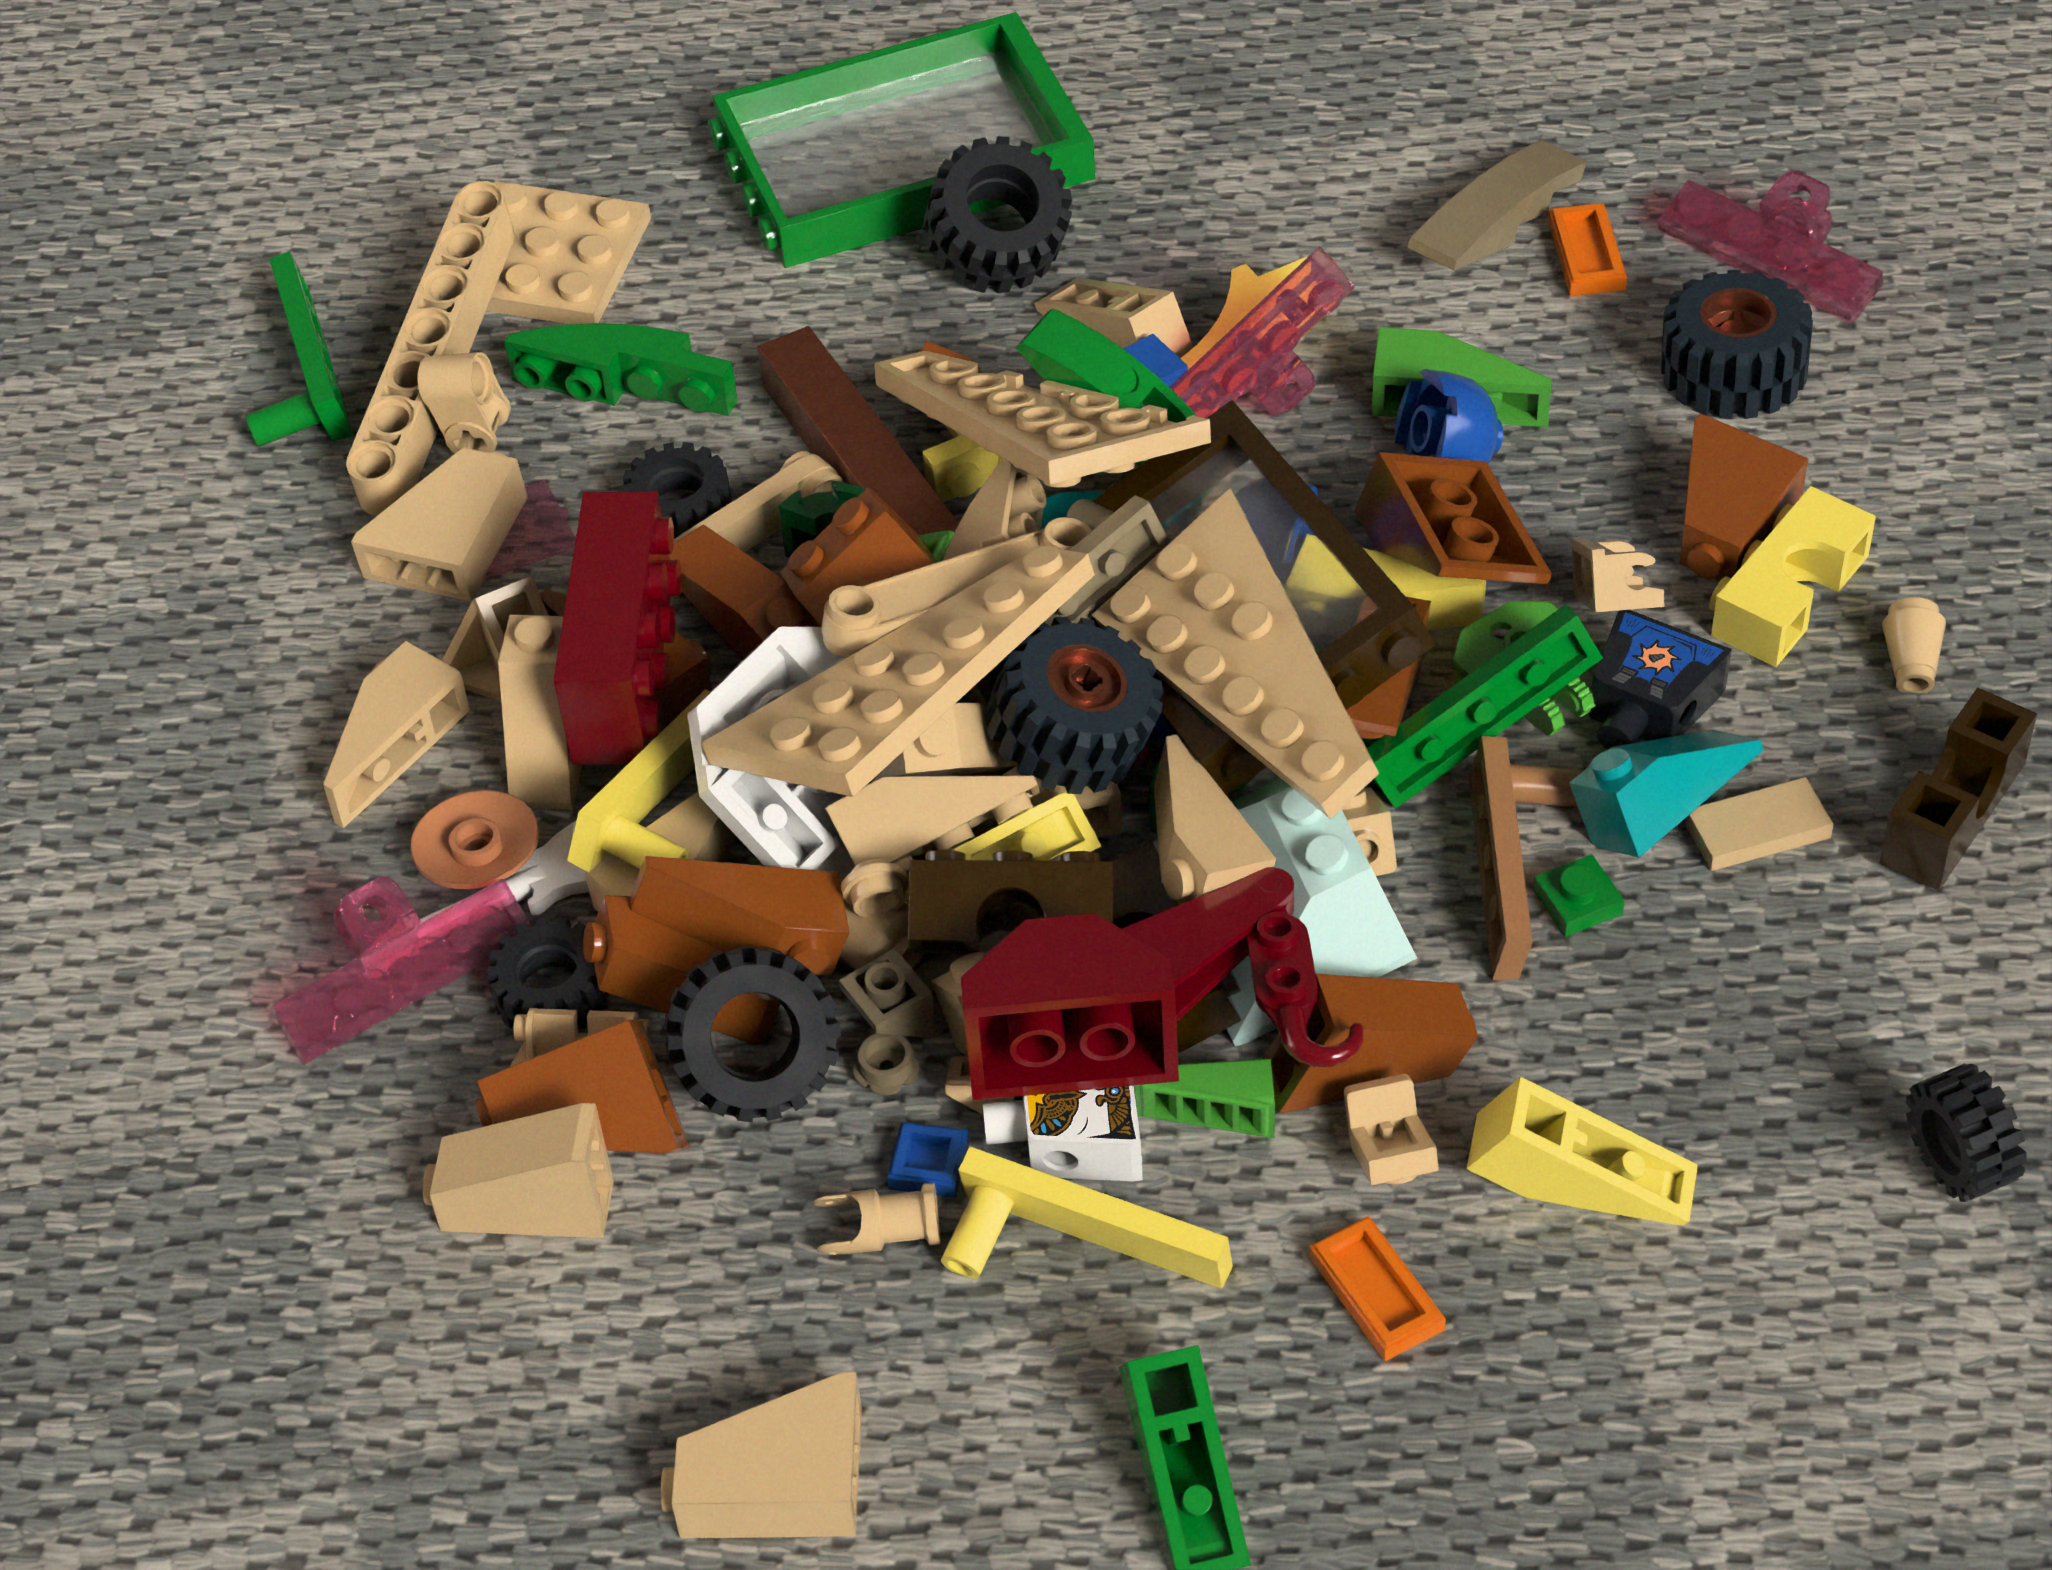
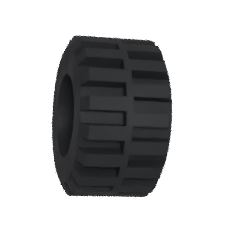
[923,136,1072,293]
[664,945,841,1122]

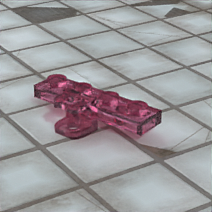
[1657,170,1883,324]
[1170,246,1355,418]
[270,876,532,1066]

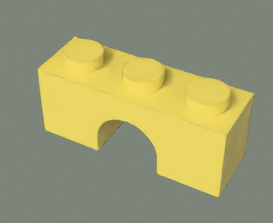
[1709,486,1876,667]

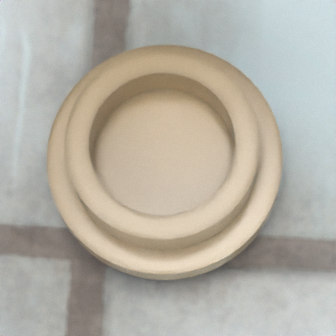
[841,859,908,918]

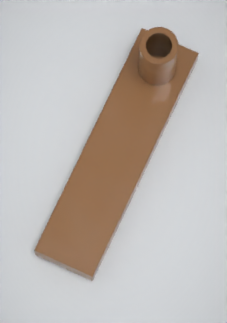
[1468,736,1582,981]

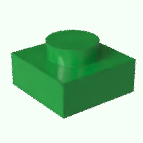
[1533,854,1625,937]

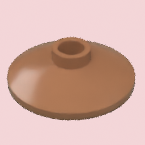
[411,790,539,889]

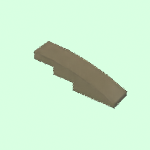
[1407,140,1587,270]

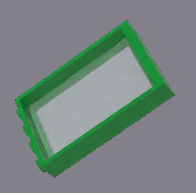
[708,12,1095,268]

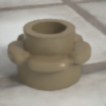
[853,1033,920,1096]

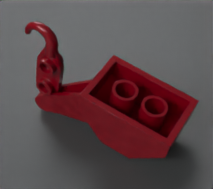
[961,867,1364,1101]

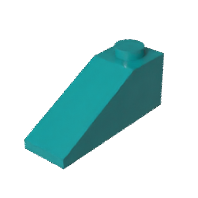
[1569,730,1764,858]

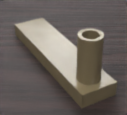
[970,495,1170,703]

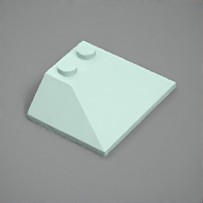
[1153,778,1417,1046]

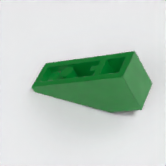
[1119,1345,1251,1570]

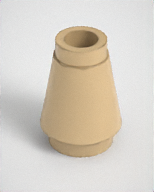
[1882,597,1946,693]

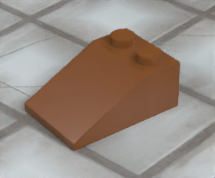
[1354,452,1552,584]

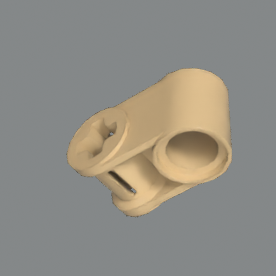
[418,352,511,454]

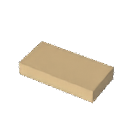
[1685,777,1834,871]

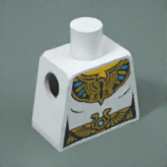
[983,1086,1143,1181]

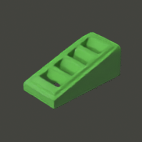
[1134,1058,1275,1138]

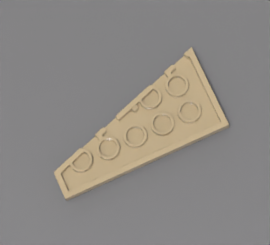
[874,351,1211,488]
[1092,488,1379,819]
[701,546,1095,797]

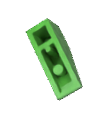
[1372,327,1552,427]

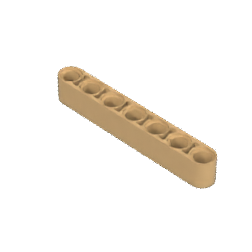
[346,181,515,516]

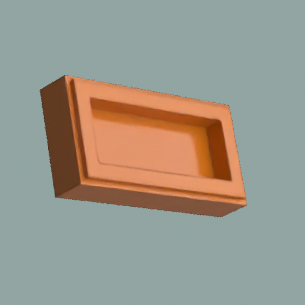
[1548,203,1627,297]
[1309,1216,1446,1361]

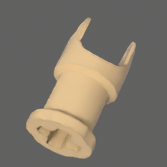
[814,1183,941,1255]

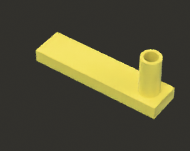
[567,689,710,872]
[941,1146,1233,1289]

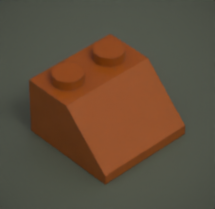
[780,487,938,626]

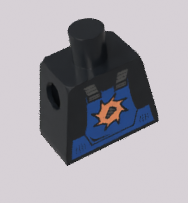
[1589,610,1732,750]

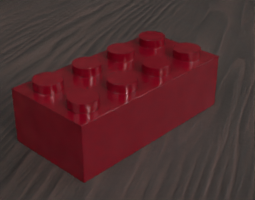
[553,491,682,765]

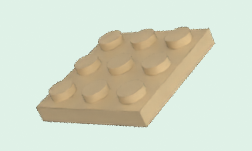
[486,181,651,324]

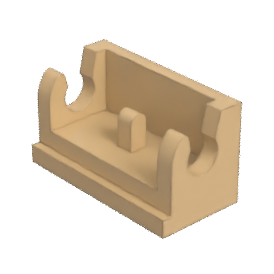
[1571,537,1665,612]

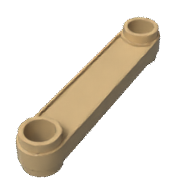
[670,451,844,600]
[821,517,1092,658]

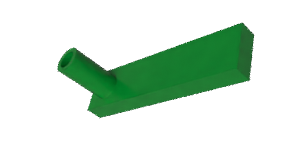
[246,251,354,447]
[1361,604,1603,809]

